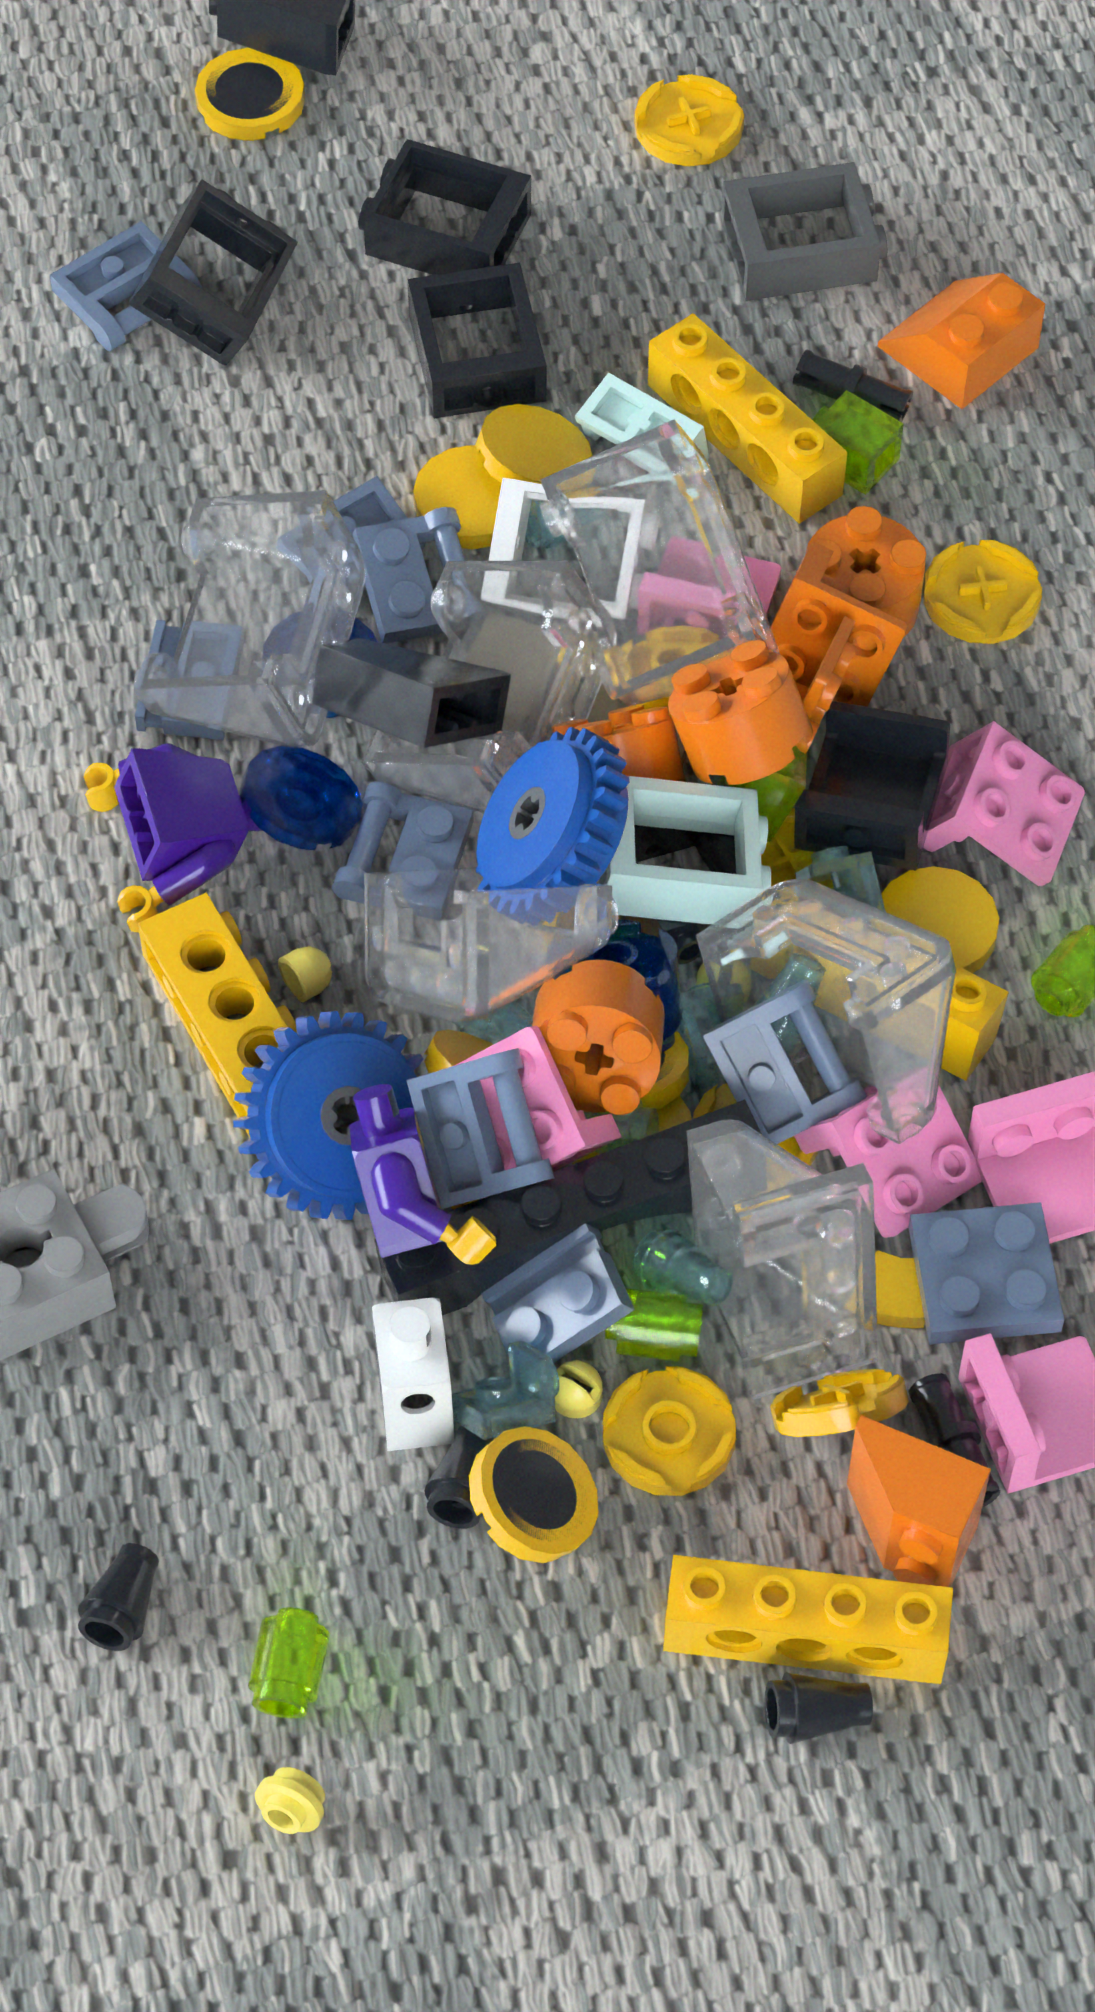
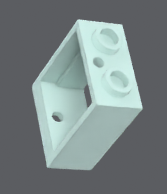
[597,776,771,928]

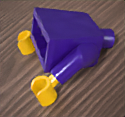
[84,743,271,932]
[349,1084,496,1265]

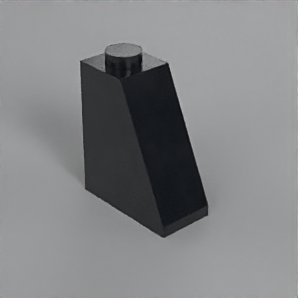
[209,0,355,76]
[312,638,511,748]

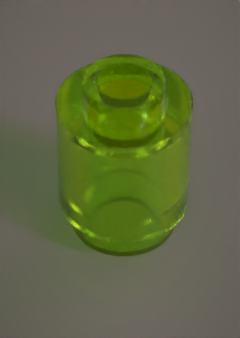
[1031,925,1095,1018]
[605,1288,703,1362]
[248,1607,330,1718]

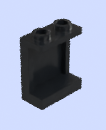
[794,701,950,871]

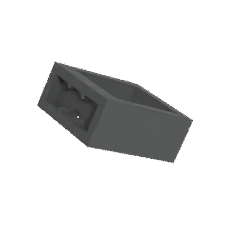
[721,162,888,301]

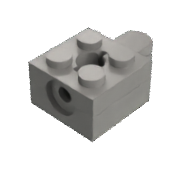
[0,1168,149,1361]

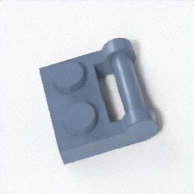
[50,221,202,352]
[352,507,488,644]
[332,782,474,921]
[703,980,867,1148]
[406,1048,554,1209]

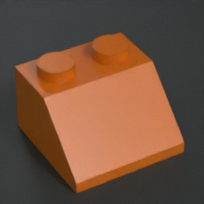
[878,273,1046,409]
[847,1415,991,1587]

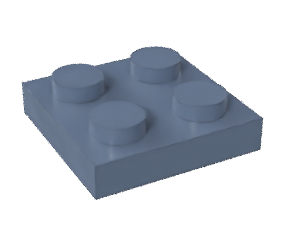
[908,1202,1064,1345]

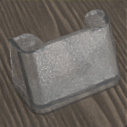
[540,419,780,707]
[134,490,365,747]
[361,560,615,814]
[364,867,618,1022]
[696,879,956,1144]

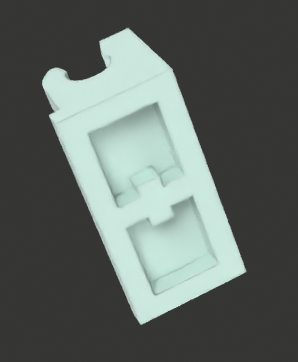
[575,372,709,489]

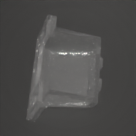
[686,1119,878,1400]

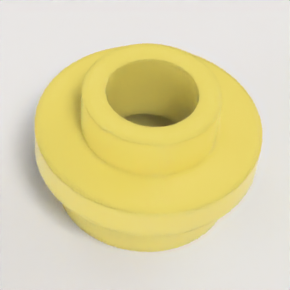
[255,1767,325,1834]

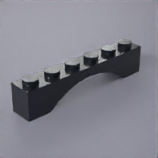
[374,1099,772,1316]

